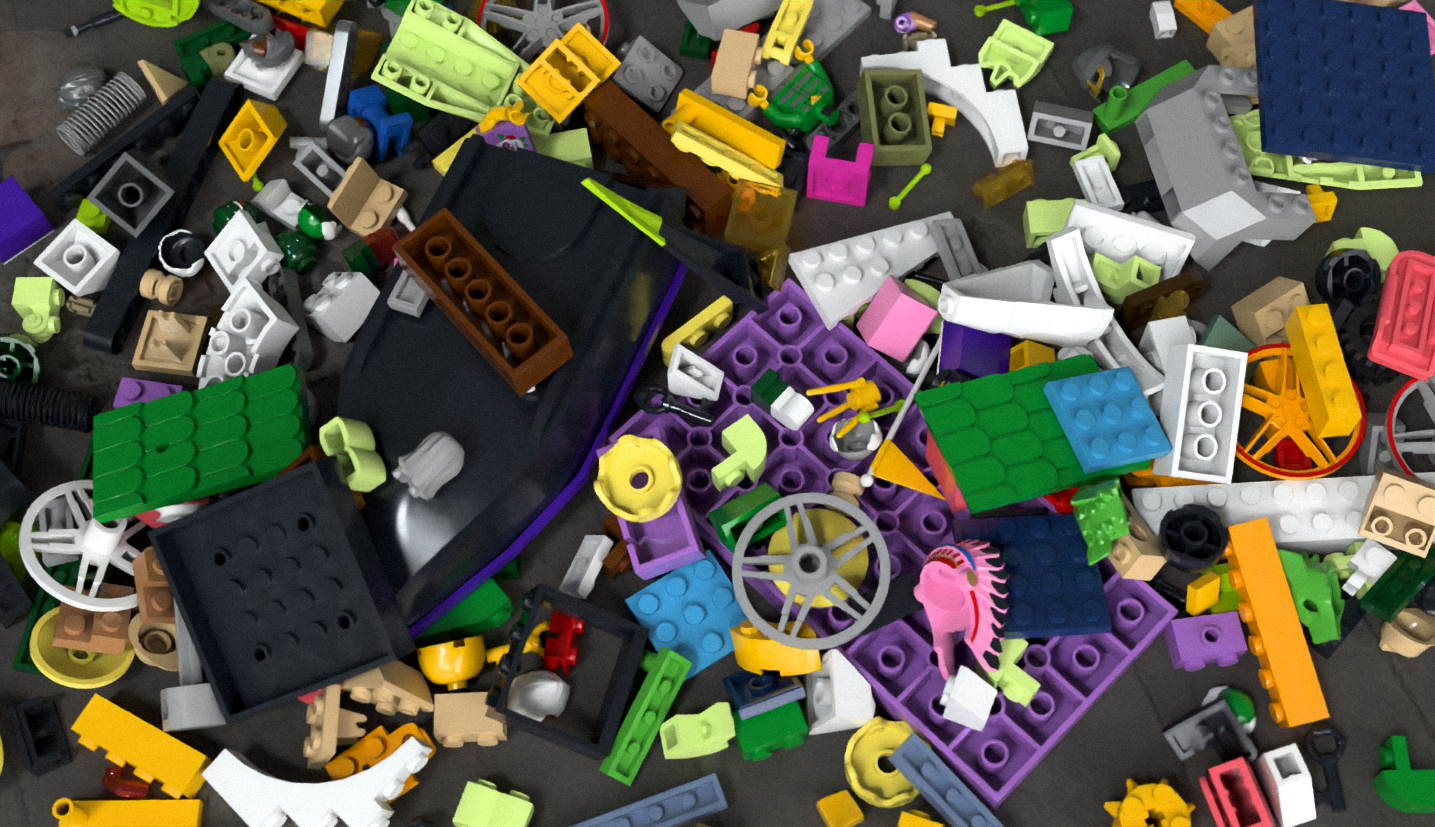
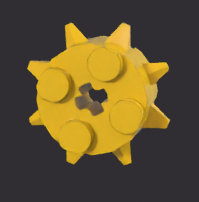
[1103,778,1195,827]

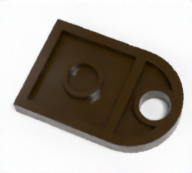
[1116,270,1208,334]

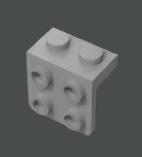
[602,35,683,113]

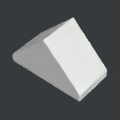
[667,344,724,401]

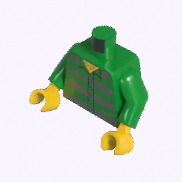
[747,39,839,132]

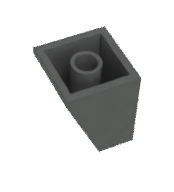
[86,147,176,238]

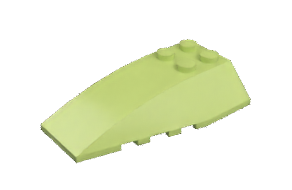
[1229,109,1423,190]

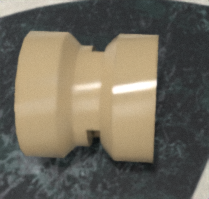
[139,268,183,306]
[825,472,865,517]

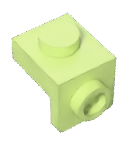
[1069,133,1121,172]

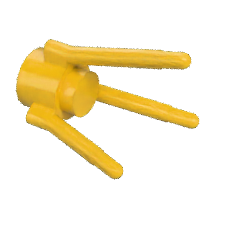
[806,377,881,438]

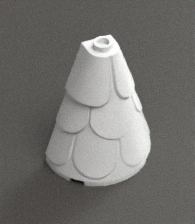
[937,260,1115,347]

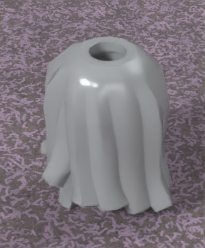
[392,431,465,500]

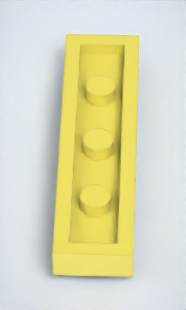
[671,120,783,197]

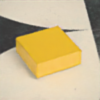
[1186,571,1220,617]

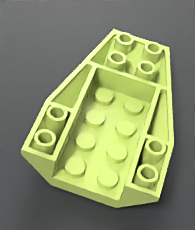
[371,0,555,139]

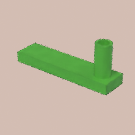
[1091,59,1196,136]
[599,646,692,786]

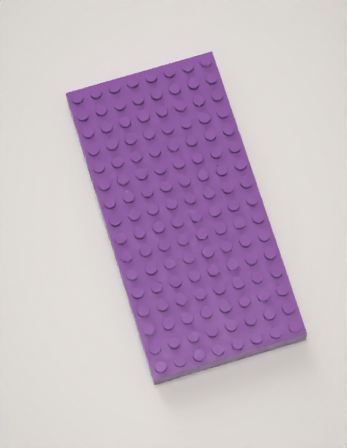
[608,278,1178,812]

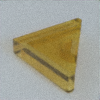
[755,242,791,292]

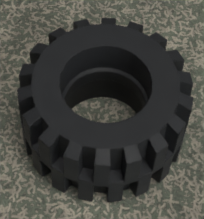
[1337,299,1402,386]

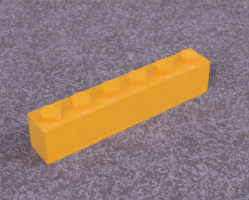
[1223,517,1330,728]

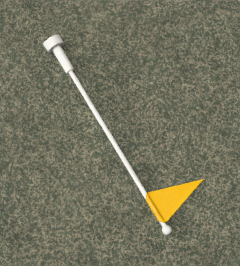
[860,263,988,500]

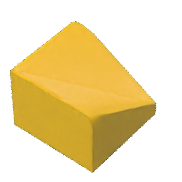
[816,789,864,827]

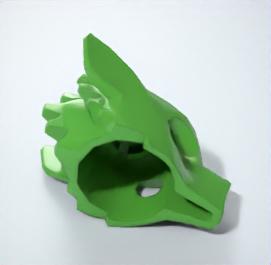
[1071,476,1131,565]
[1277,549,1345,644]

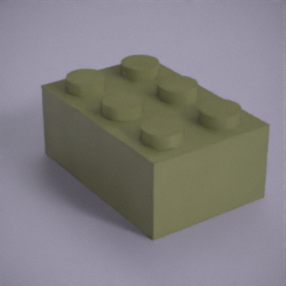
[856,69,932,166]

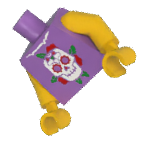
[476,100,537,152]

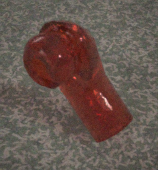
[101,766,149,800]

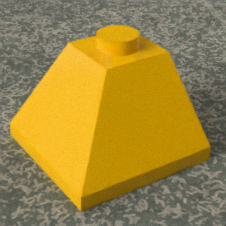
[218,99,288,182]

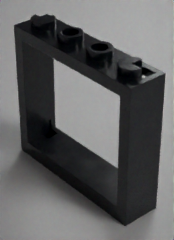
[485,583,650,761]

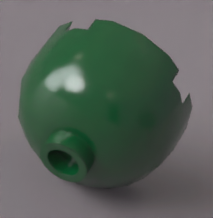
[0,332,45,396]

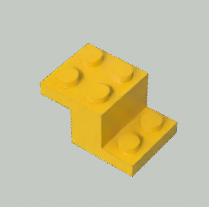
[516,22,621,125]

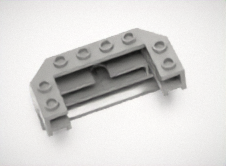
[1135,65,1317,271]

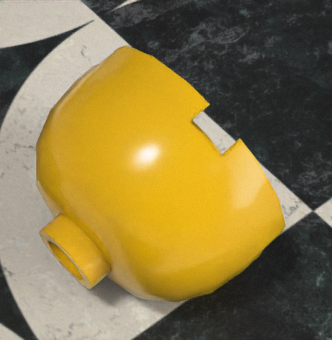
[416,635,485,691]

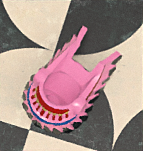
[914,539,1009,681]

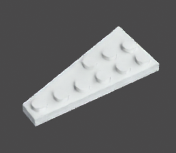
[788,211,955,331]

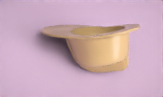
[1379,608,1435,658]
[128,613,179,672]

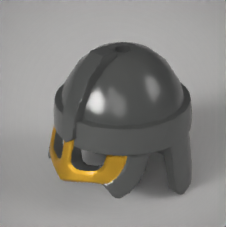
[1071,44,1141,104]

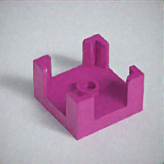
[807,135,874,207]

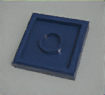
[722,670,806,720]

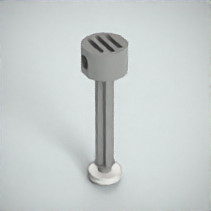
[155,503,231,732]

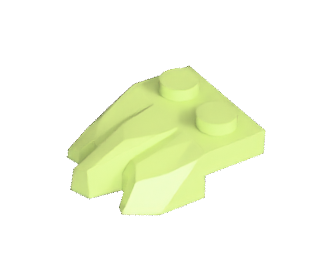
[979,19,1054,89]

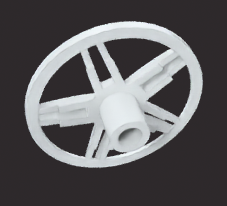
[19,480,147,612]

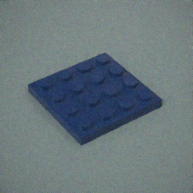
[952,513,1112,640]

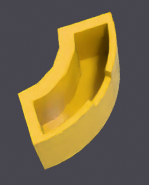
[730,619,822,676]

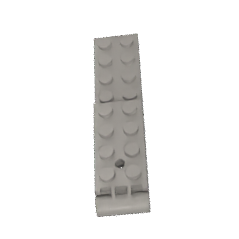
[660,0,871,167]

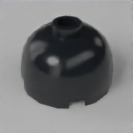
[1314,248,1381,305]
[1158,504,1229,574]

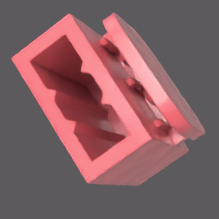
[1199,757,1277,827]

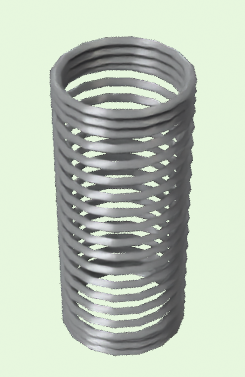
[56,72,147,155]

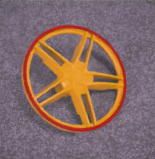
[1235,343,1366,481]

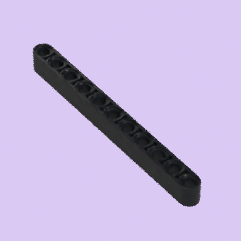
[83,77,244,355]

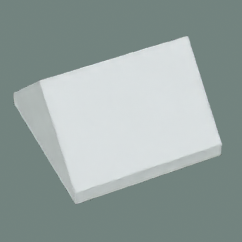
[33,219,120,297]

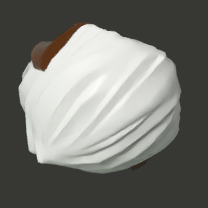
[506,670,570,724]

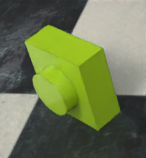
[76,199,111,234]

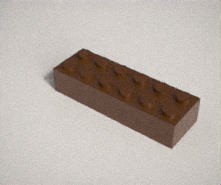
[583,80,733,237]
[392,207,574,397]

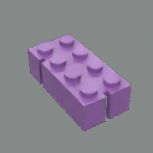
[596,427,707,580]

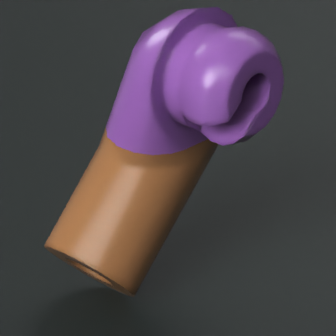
[894,11,937,34]

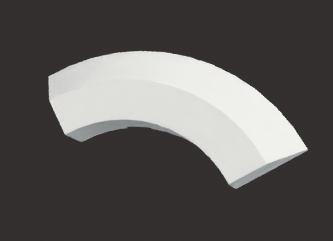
[196,277,299,498]

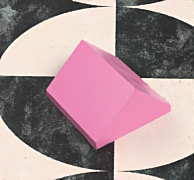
[856,275,939,362]

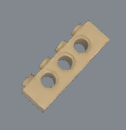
[1088,482,1166,581]

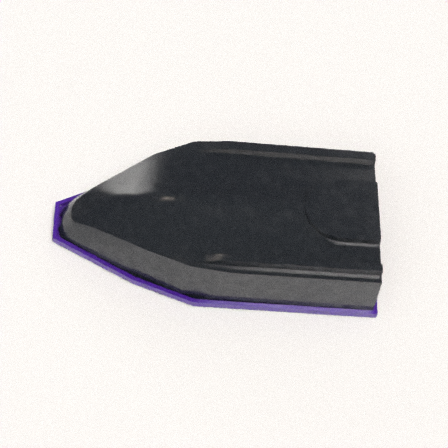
[337,133,689,641]

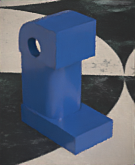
[348,85,413,162]

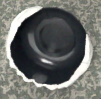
[158,229,206,277]

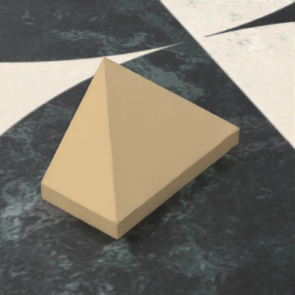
[138,59,189,106]

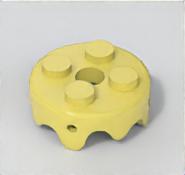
[594,435,682,523]
[844,717,931,808]

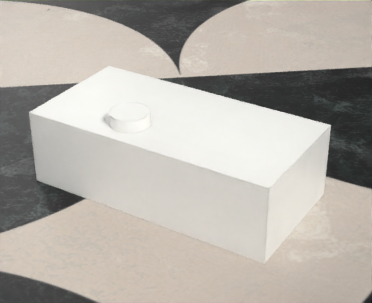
[1152,344,1248,484]

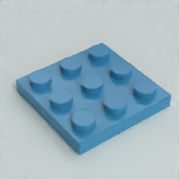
[1043,366,1172,474]
[625,549,748,684]

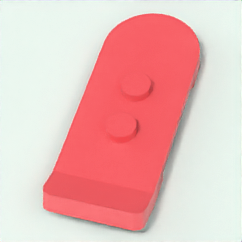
[1367,250,1435,381]

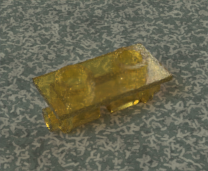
[972,158,1035,209]
[1149,290,1190,322]

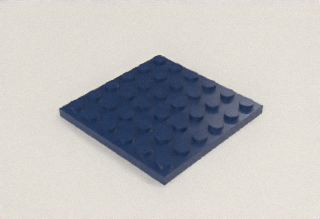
[1252,0,1435,174]

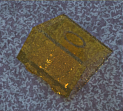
[304,22,383,78]
[724,178,798,259]

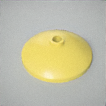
[768,508,869,608]
[29,606,135,689]

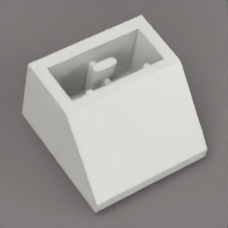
[303,272,380,343]

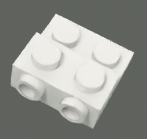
[204,209,284,294]

